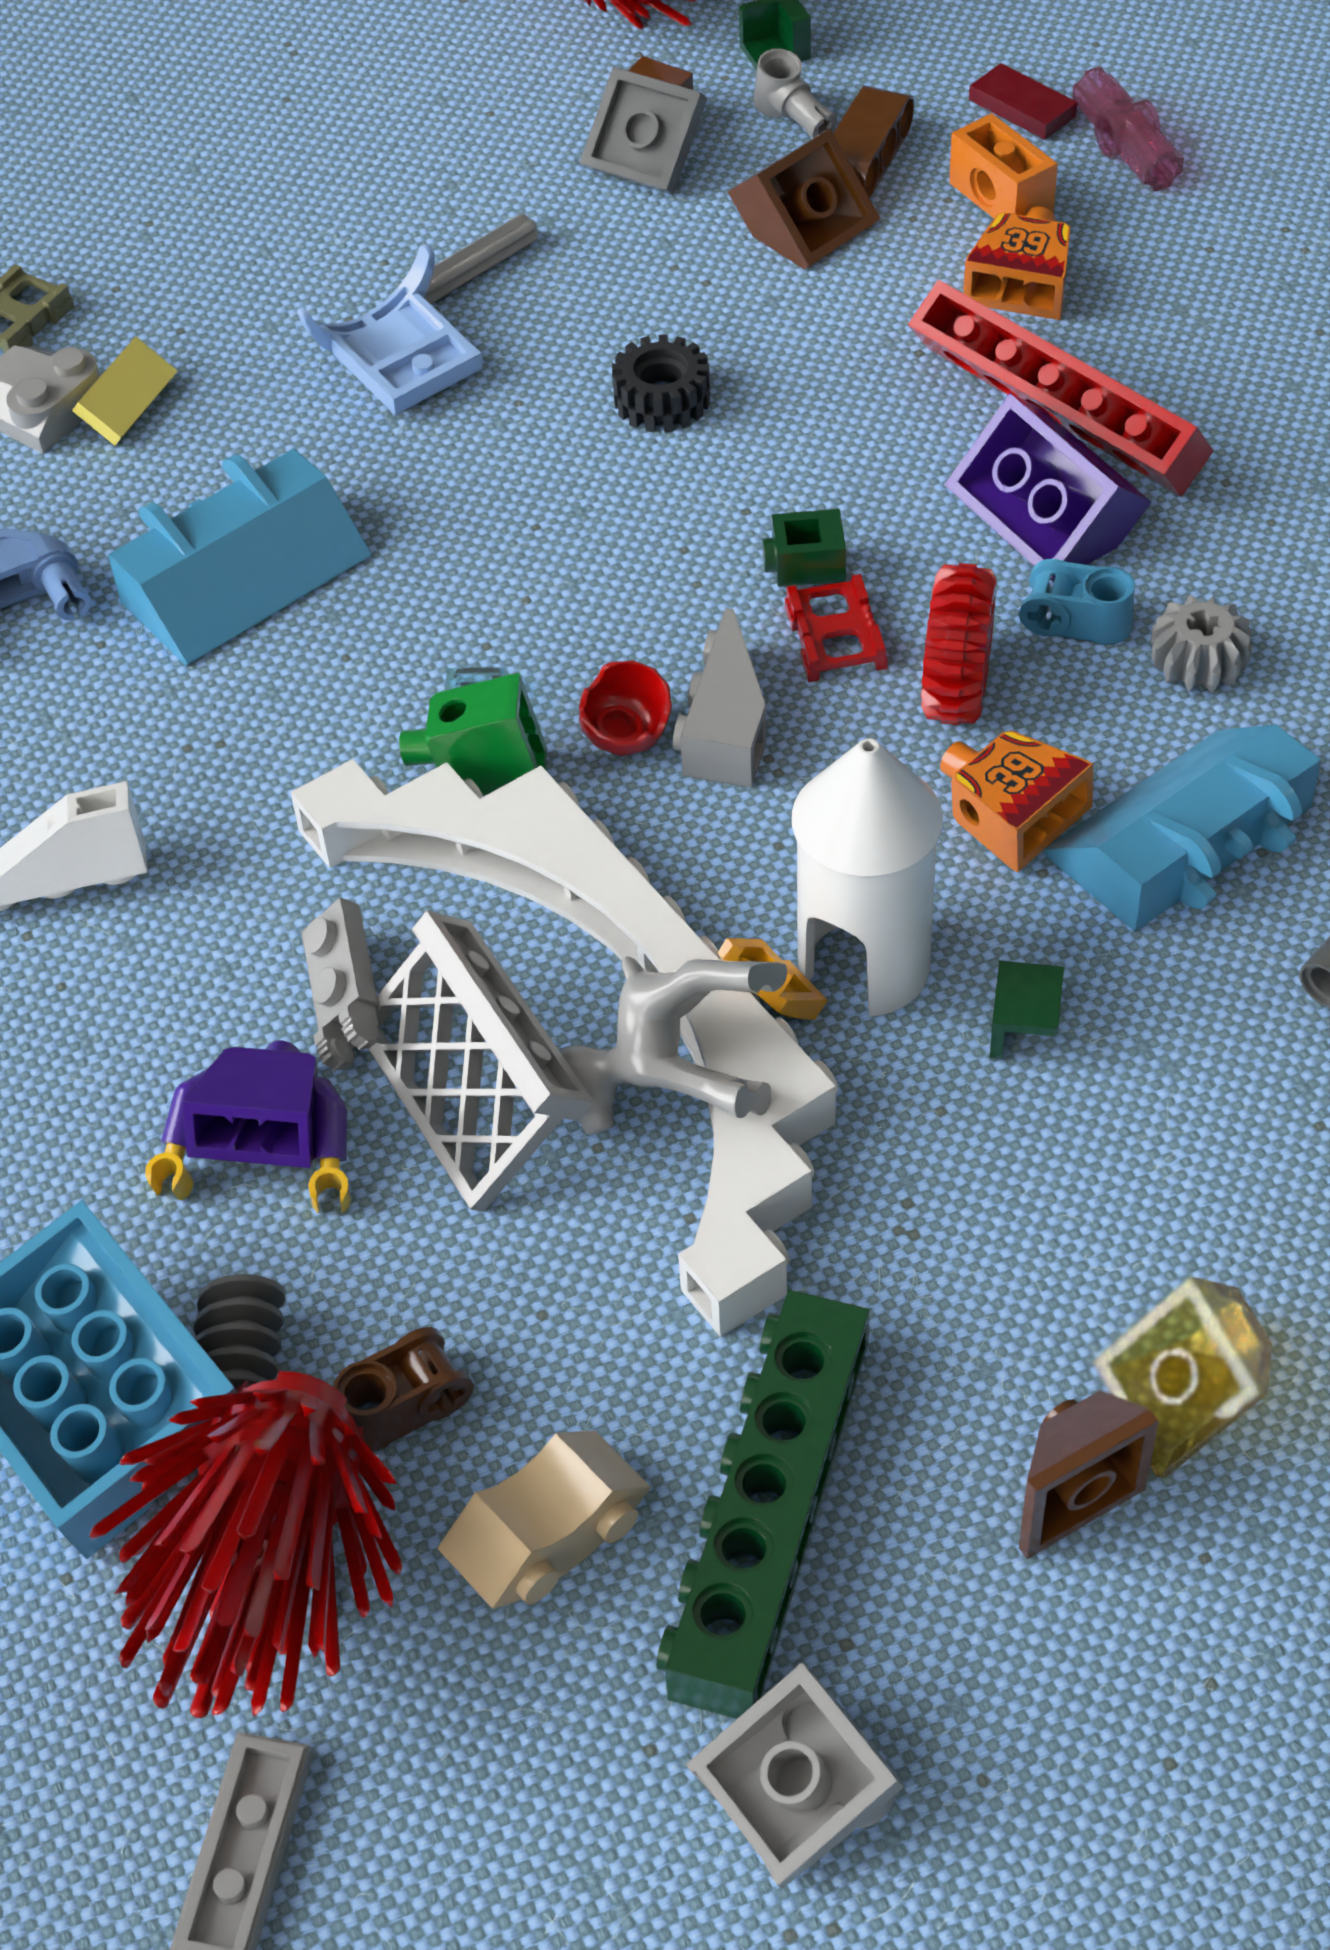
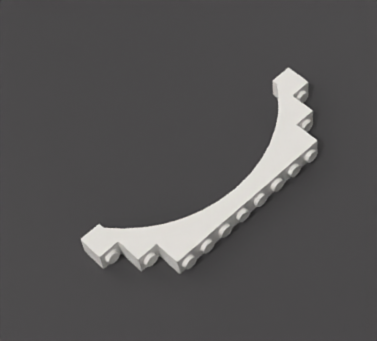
[291,759,838,1337]

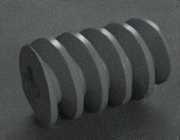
[193,1274,286,1389]

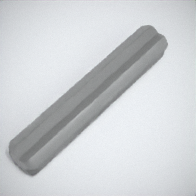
[424,214,538,305]

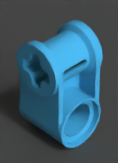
[1019,559,1135,645]

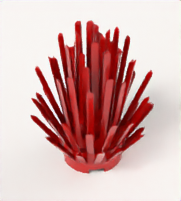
[90,1371,402,1718]

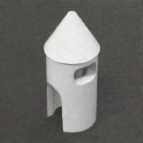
[792,738,943,1017]

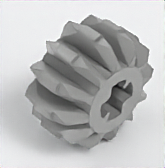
[1151,594,1252,693]

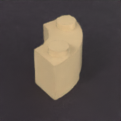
[437,1430,651,1609]

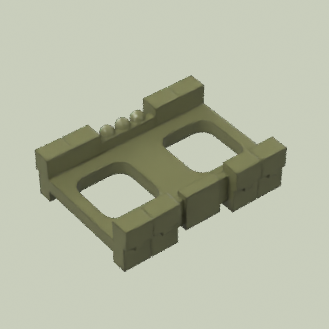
[0,264,75,353]

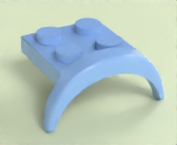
[297,244,483,415]

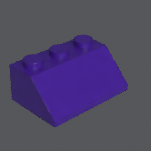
[944,393,1152,581]

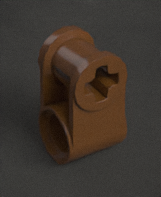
[334,1327,474,1451]

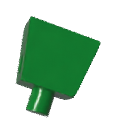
[399,673,548,795]

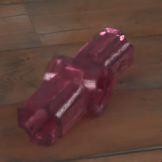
[1072,67,1184,192]

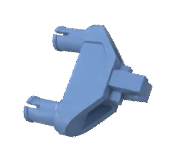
[0,528,92,621]

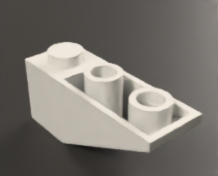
[0,781,147,911]

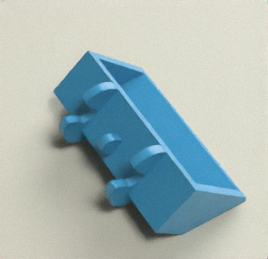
[108,448,372,665]
[1043,724,1321,932]

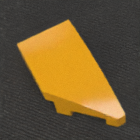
[718,938,828,1020]

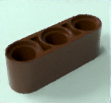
[833,86,915,198]

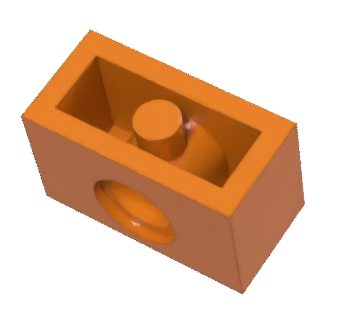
[949,113,1058,218]

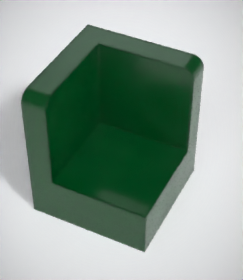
[739,0,811,71]
[989,960,1064,1059]

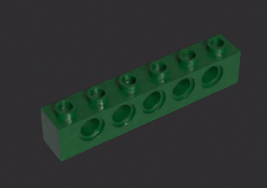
[656,1289,870,1719]

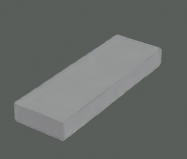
[170,1732,313,1950]

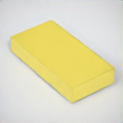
[72,336,178,446]

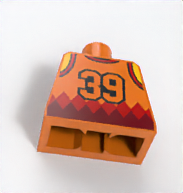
[963,206,1070,320]
[940,731,1093,873]

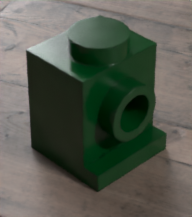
[762,509,846,587]

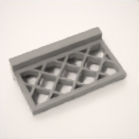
[369,911,594,1211]

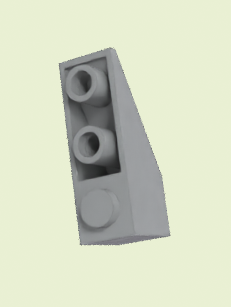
[673,608,766,788]

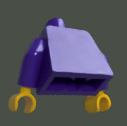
[145,1040,351,1213]

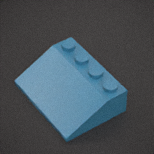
[0,1200,238,1559]

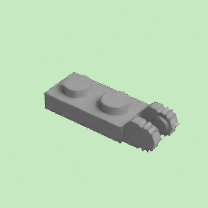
[301,897,380,1071]

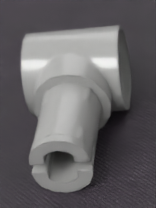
[753,49,837,138]

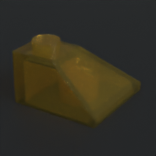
[1092,1276,1272,1478]

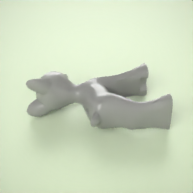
[559,956,787,1134]

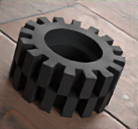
[612,335,710,433]

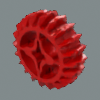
[921,563,997,725]

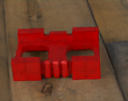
[785,574,888,683]

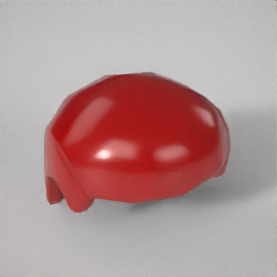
[578,660,672,757]

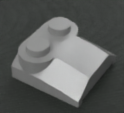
[0,345,103,454]
[685,1663,904,1888]

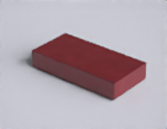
[969,63,1078,140]

